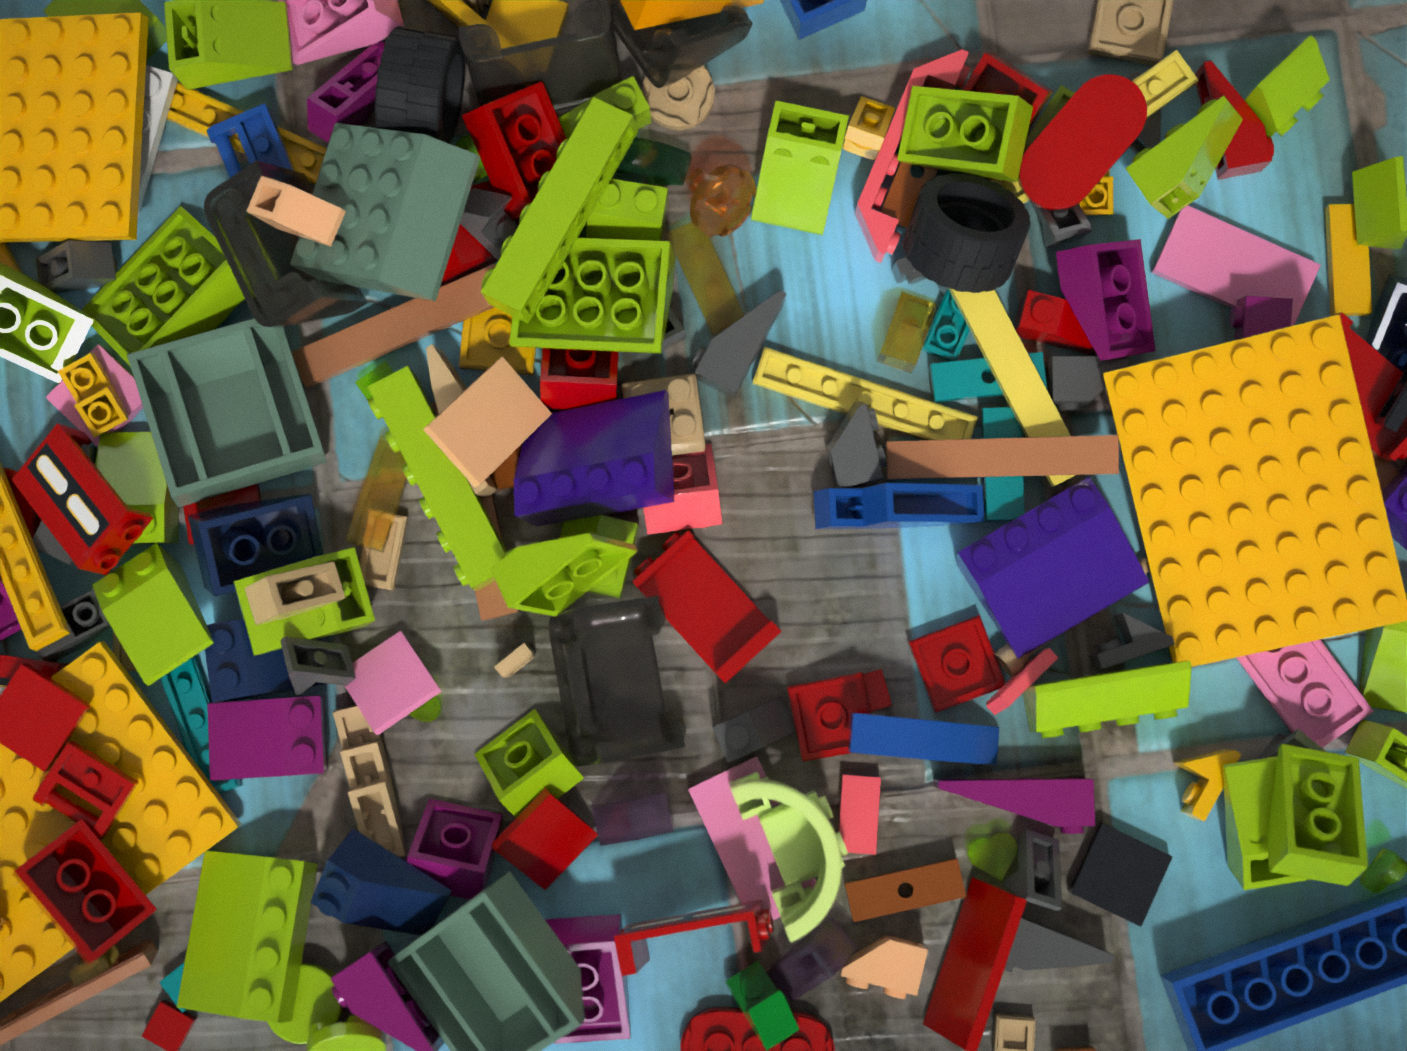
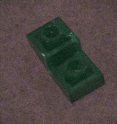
[615,137,692,185]

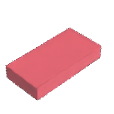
[986,648,1058,715]
[838,774,881,855]

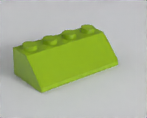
[1022,661,1192,739]

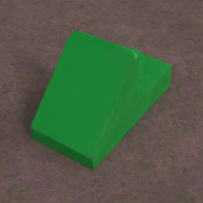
[725,960,800,1051]

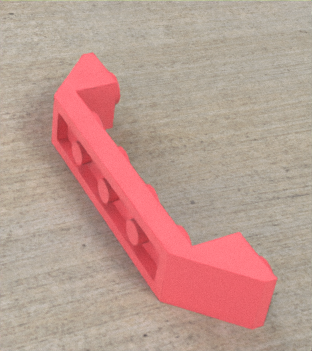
[855,49,971,263]

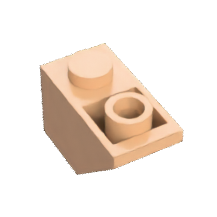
[246,176,346,247]
[838,934,928,999]

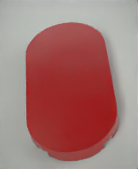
[1019,74,1147,210]
[680,1007,835,1051]

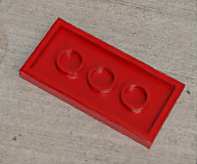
[923,877,1027,1051]

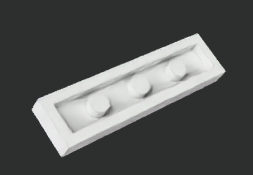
[138,65,178,217]

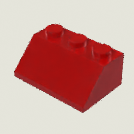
[462,81,567,219]
[13,819,157,965]

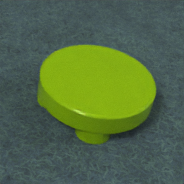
[267,963,343,1044]
[306,1015,387,1051]

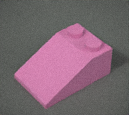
[277,0,404,65]

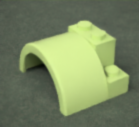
[728,771,848,942]

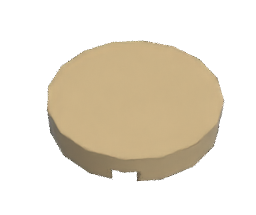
[642,56,715,131]

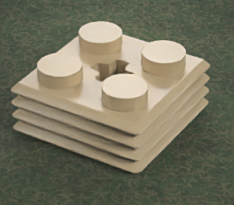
[622,374,706,455]

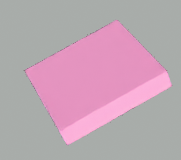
[46,344,143,448]
[344,631,442,736]

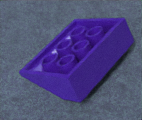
[514,390,675,527]
[957,477,1149,659]

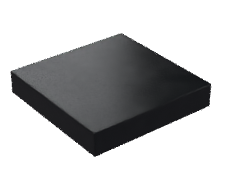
[1068,822,1173,927]

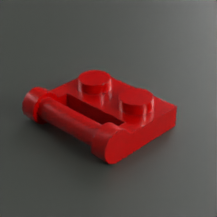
[32,740,139,841]

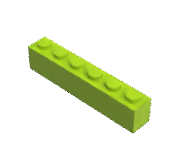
[481,97,638,324]
[367,366,507,591]

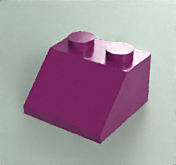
[407,798,503,900]

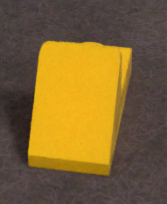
[843,96,895,160]
[1173,749,1242,822]

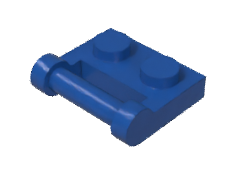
[207,103,297,200]

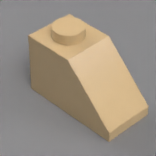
[245,562,345,625]

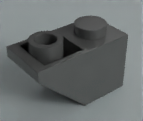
[826,401,886,488]
[37,590,110,661]

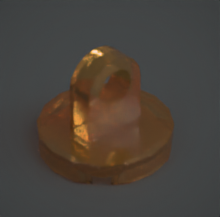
[685,164,756,237]

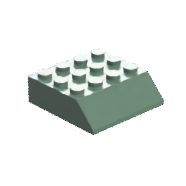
[290,123,480,301]
[127,312,327,508]
[387,871,585,1051]

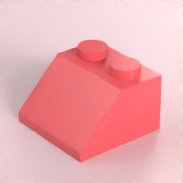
[643,443,723,535]

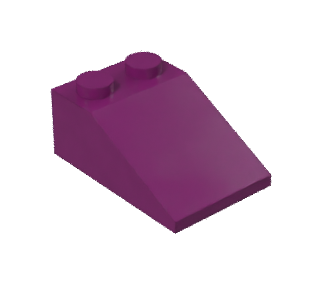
[1056,239,1156,361]
[207,696,328,780]
[545,914,631,1044]
[330,941,444,1051]

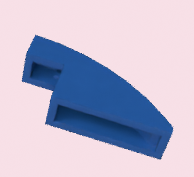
[814,483,985,529]
[848,713,1000,765]

